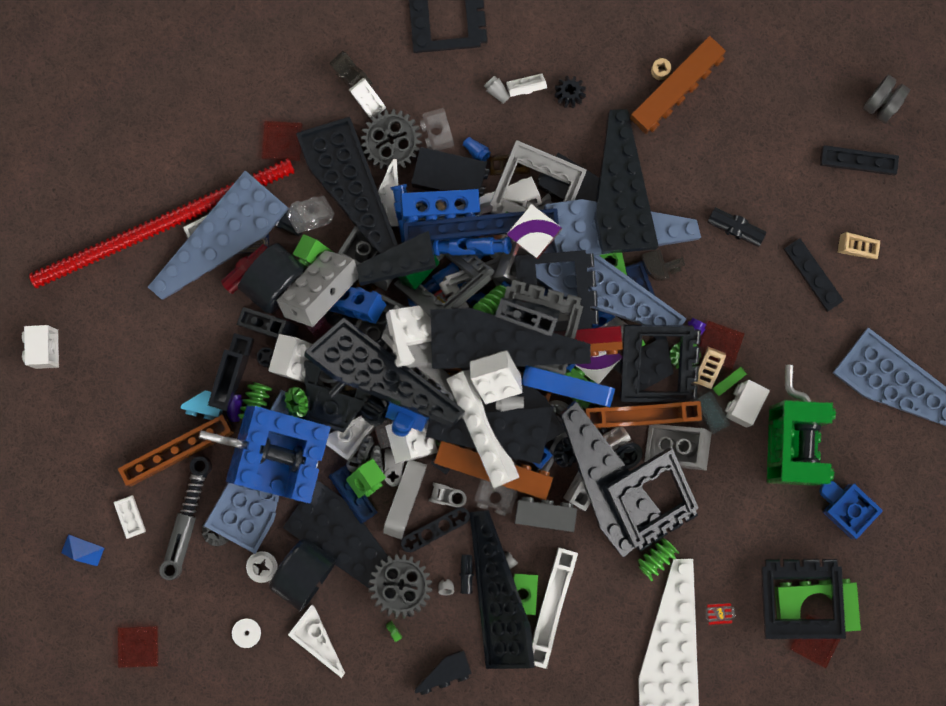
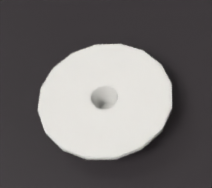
[232,618,261,648]

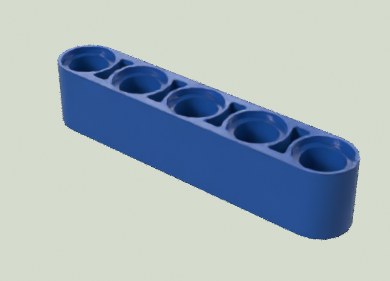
[522,366,615,407]

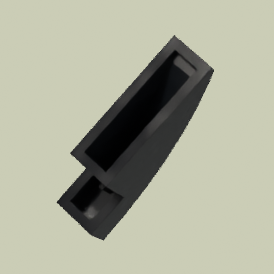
[208,333,255,411]

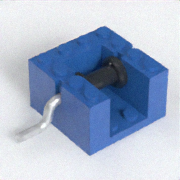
[199,406,331,503]

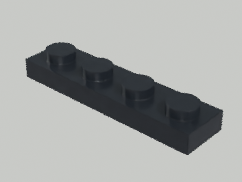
[820,145,899,176]
[783,238,844,312]

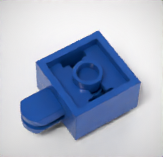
[386,390,440,437]
[819,481,883,539]

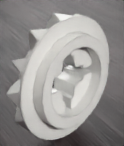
[246,551,278,583]

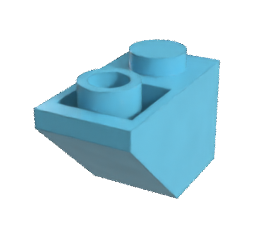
[181,390,223,420]

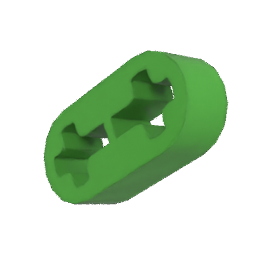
[712,367,747,396]

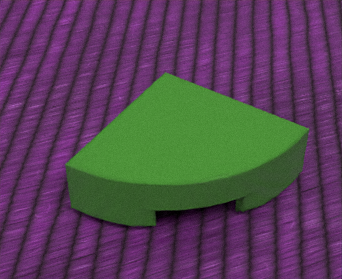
[386,621,403,642]

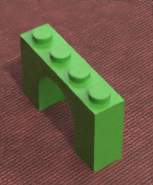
[775,578,861,631]

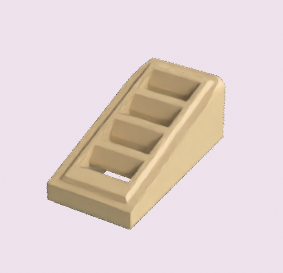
[838,232,880,259]
[694,347,726,389]

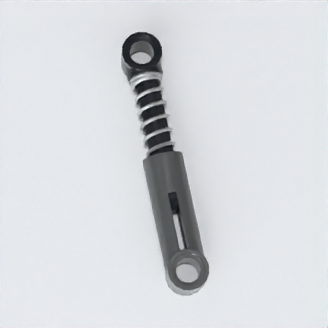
[159,456,212,580]

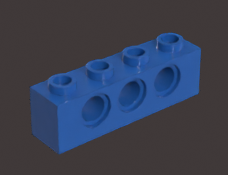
[400,189,480,222]
[328,287,386,324]

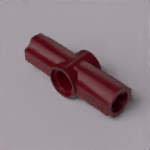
[221,244,268,294]

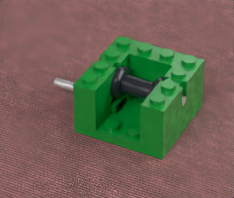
[767,365,836,486]

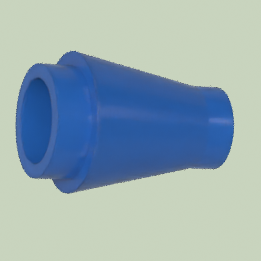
[463,137,491,162]

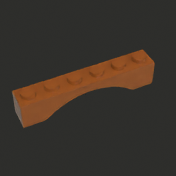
[583,401,702,429]

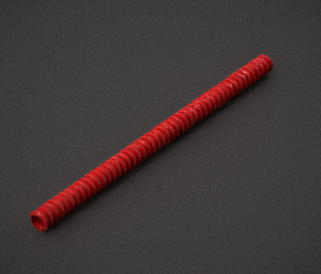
[29,158,295,289]

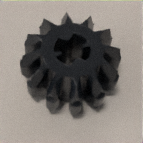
[554,76,586,108]
[362,395,390,427]

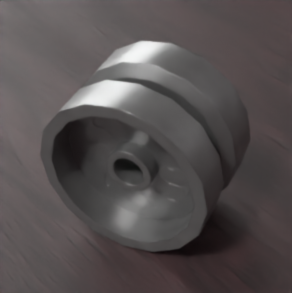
[863,74,911,123]

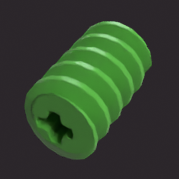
[473,285,506,315]
[238,382,272,419]
[638,538,680,581]

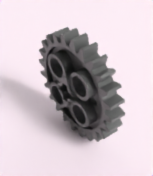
[361,109,422,171]
[368,554,432,619]

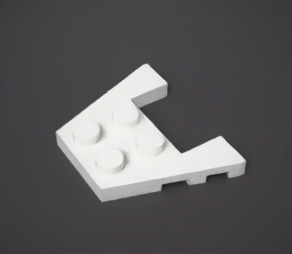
[386,305,431,367]

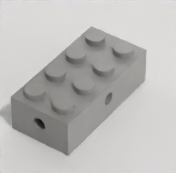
[277,250,358,327]

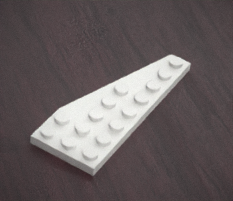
[638,559,699,706]

